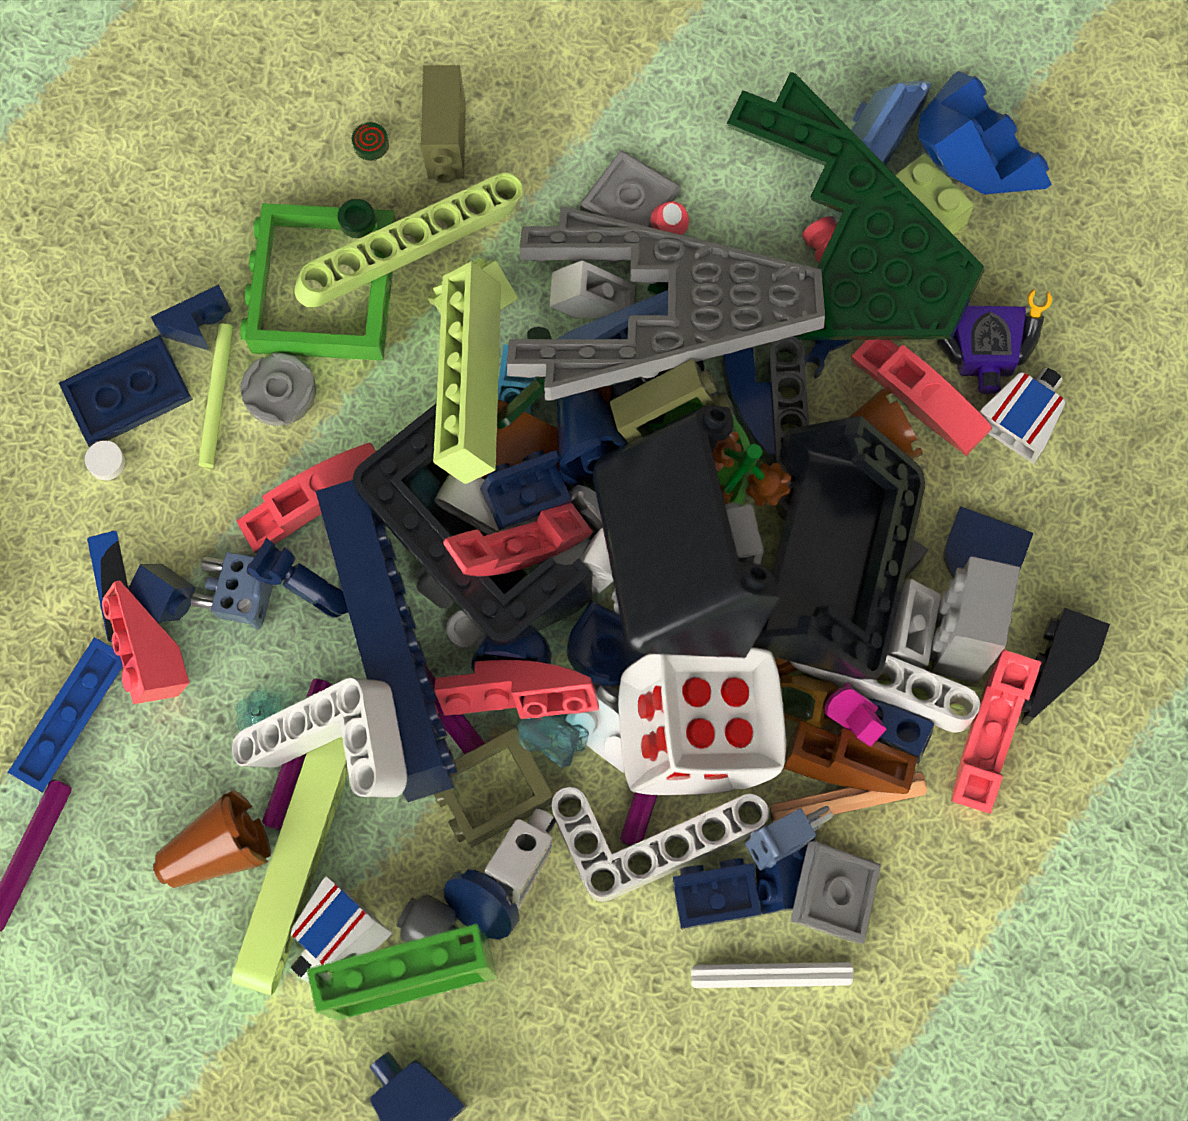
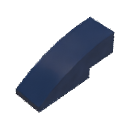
[722,347,776,466]

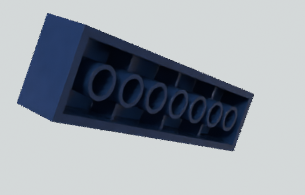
[316,480,458,802]

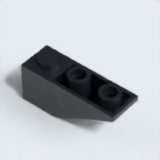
[1021,608,1110,726]

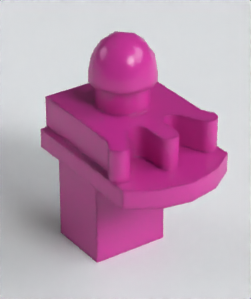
[824,683,886,747]

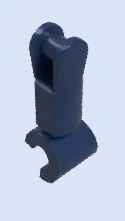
[248,538,348,618]

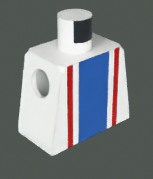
[980,368,1066,464]
[484,809,556,910]
[290,876,392,983]

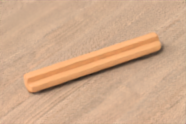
[770,772,927,822]

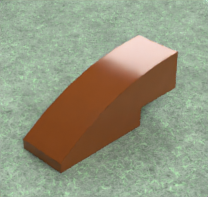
[783,721,917,794]

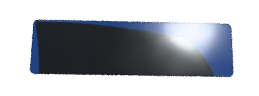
[87,531,128,642]

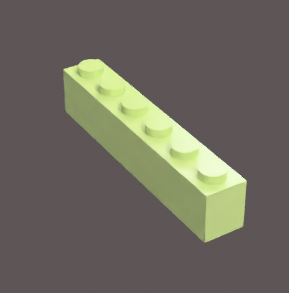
[433,261,501,484]

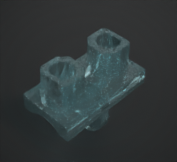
[517,714,589,768]

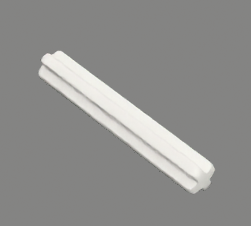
[691,962,854,988]

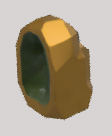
[779,675,839,728]

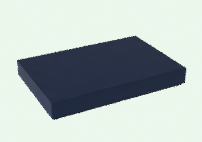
[59,335,193,447]

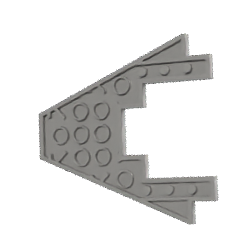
[506,207,825,400]

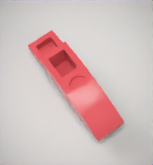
[851,340,992,456]
[236,442,376,553]
[434,660,599,719]

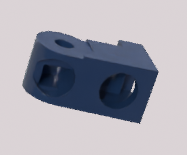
[869,699,934,764]

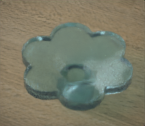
[236,690,282,731]

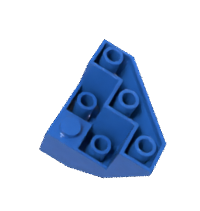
[918,71,1052,195]

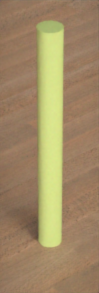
[198,323,233,468]

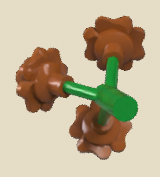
[712,431,791,507]

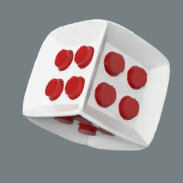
[618,647,786,795]

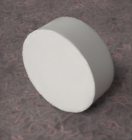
[85,441,126,480]
[446,610,484,650]

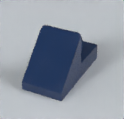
[151,285,232,351]

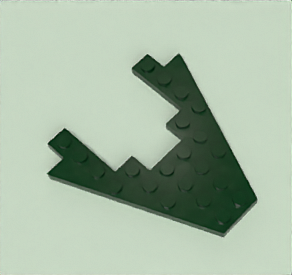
[647,71,985,340]

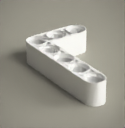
[434,473,613,594]
[791,655,980,733]
[232,678,407,798]
[551,787,769,902]

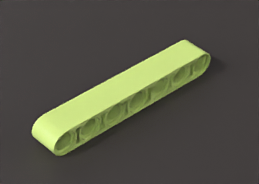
[294,172,523,308]
[232,736,348,995]

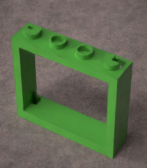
[241,203,396,361]
[307,924,498,1021]

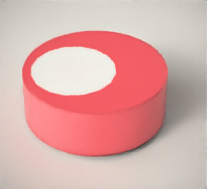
[651,201,689,235]

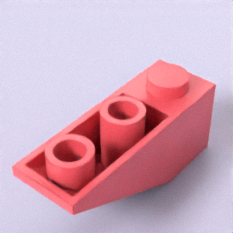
[102,581,189,704]

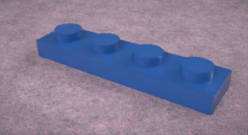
[7,637,123,793]

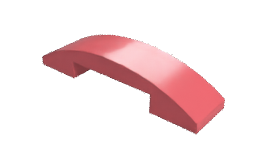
[443,503,592,576]
[951,649,1041,814]

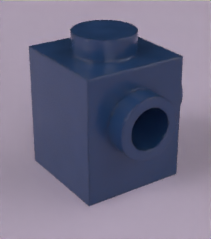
[128,564,196,624]

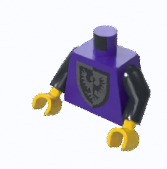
[937,289,1052,394]

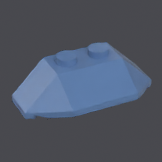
[851,80,931,165]

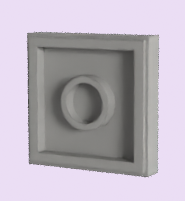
[580,150,681,228]
[791,841,881,944]

